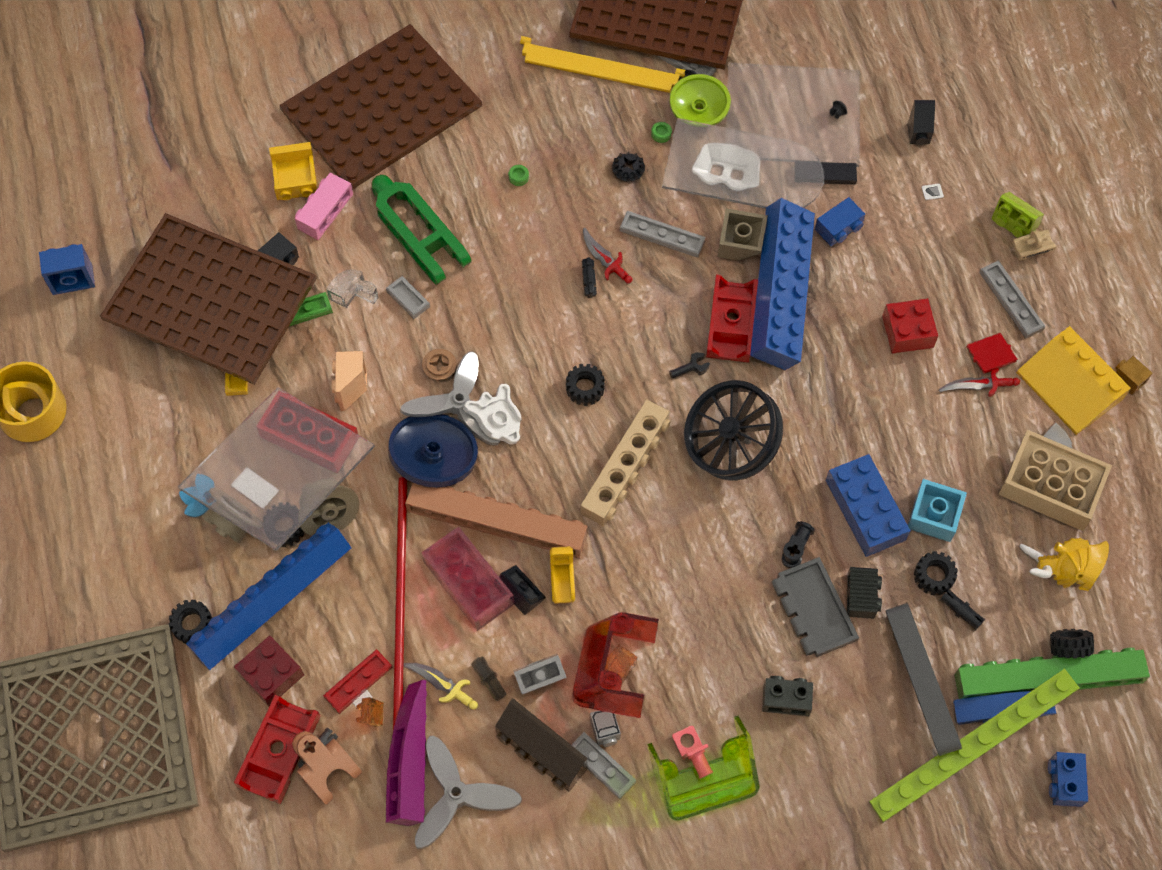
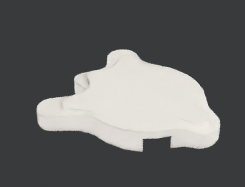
[463,384,521,445]

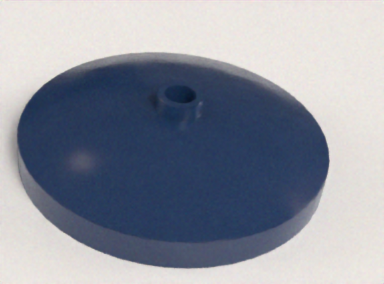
[388,414,478,488]

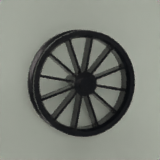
[684,380,783,481]

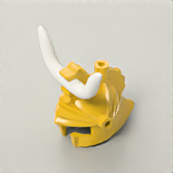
[1020,538,1109,591]

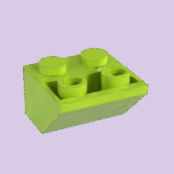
[991,192,1044,238]

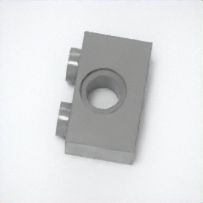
[513,654,567,694]

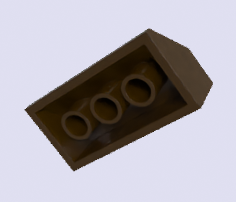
[495,698,588,792]

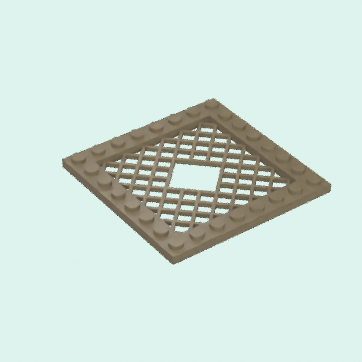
[0,624,199,852]

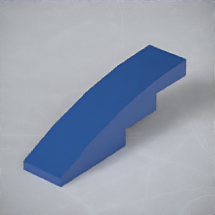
[954,691,1057,725]

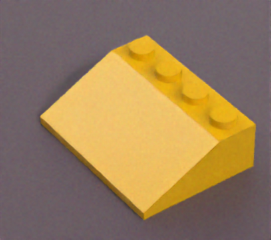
[1016,326,1131,435]

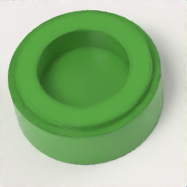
[651,122,672,143]
[508,165,529,186]

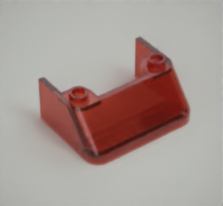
[572,612,659,718]

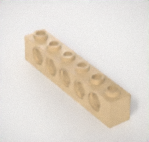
[580,399,671,526]

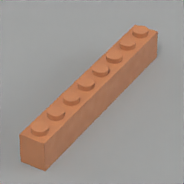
[405,483,587,558]

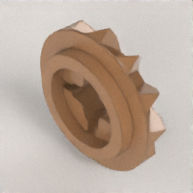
[422,349,457,382]

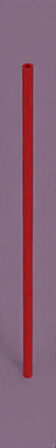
[393,477,407,730]

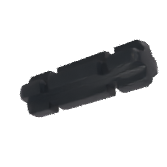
[581,257,597,298]

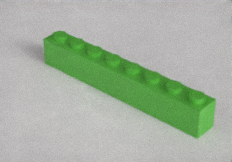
[954,648,1150,699]

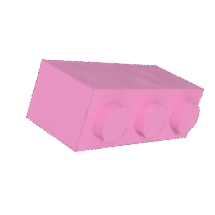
[295,173,353,240]

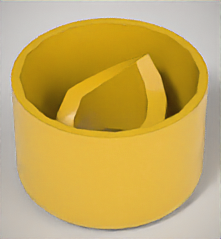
[0,362,67,442]

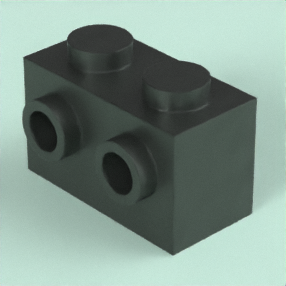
[762,676,813,717]

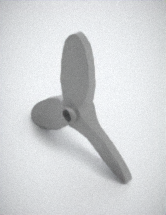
[400,351,500,445]
[415,736,522,849]

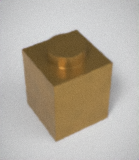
[1115,356,1153,395]

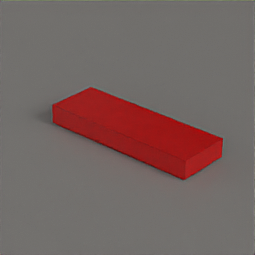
[323,649,393,714]

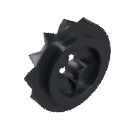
[612,151,645,181]

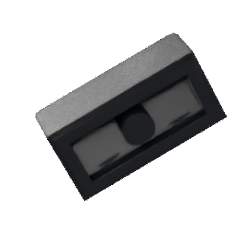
[496,565,546,615]

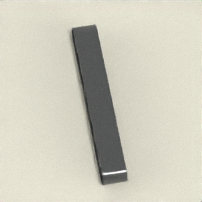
[885,603,962,756]

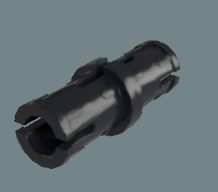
[940,589,985,630]

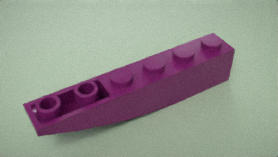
[385,679,427,826]

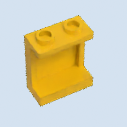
[269,142,318,201]

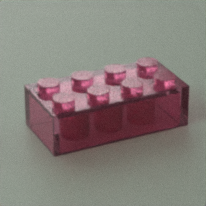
[421,526,514,631]

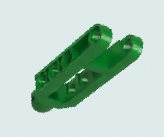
[371,174,472,285]

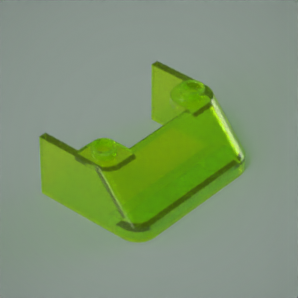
[647,716,760,821]

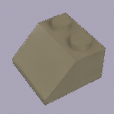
[717,208,768,261]

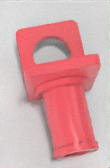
[672,726,713,779]

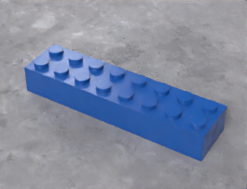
[750,198,815,370]

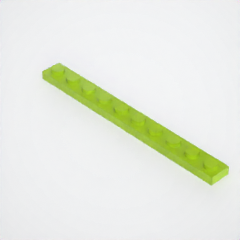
[869,669,1079,823]

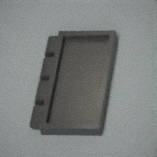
[771,557,859,657]

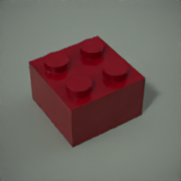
[234,635,304,707]

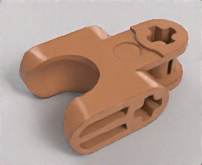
[292,731,362,805]

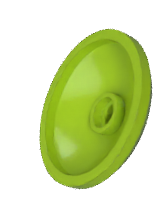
[670,74,731,128]

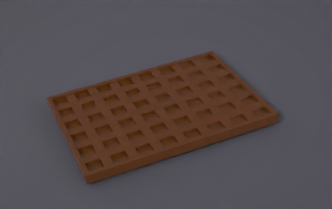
[569,0,743,70]
[279,24,482,190]
[100,213,317,385]

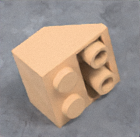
[332,351,367,411]

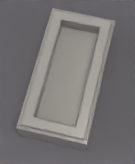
[386,276,430,319]

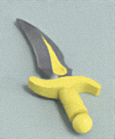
[404,663,478,710]

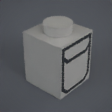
[590,707,621,747]

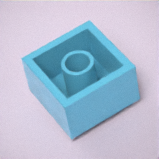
[908,479,967,542]

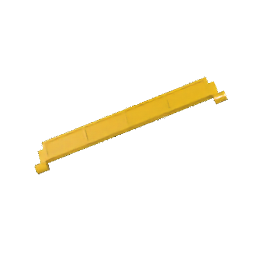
[520,36,685,93]

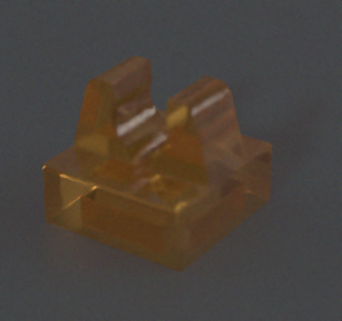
[356,697,384,727]

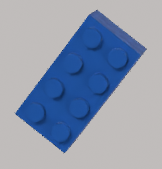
[825,454,911,557]

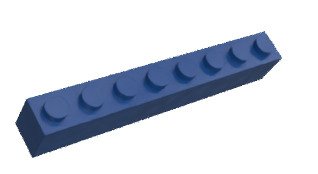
[186,522,352,670]

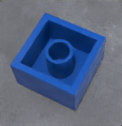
[39,244,95,295]

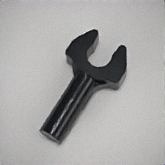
[669,352,710,379]

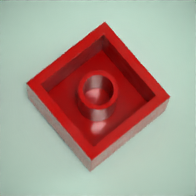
[882,298,938,354]

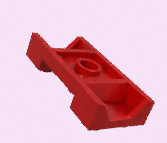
[706,274,758,363]
[234,695,321,804]

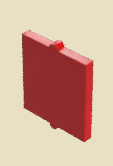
[966,333,1018,374]

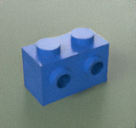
[814,197,865,246]
[1048,752,1088,807]

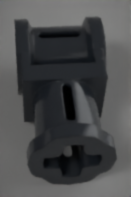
[781,521,815,568]

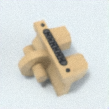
[1012,230,1056,261]

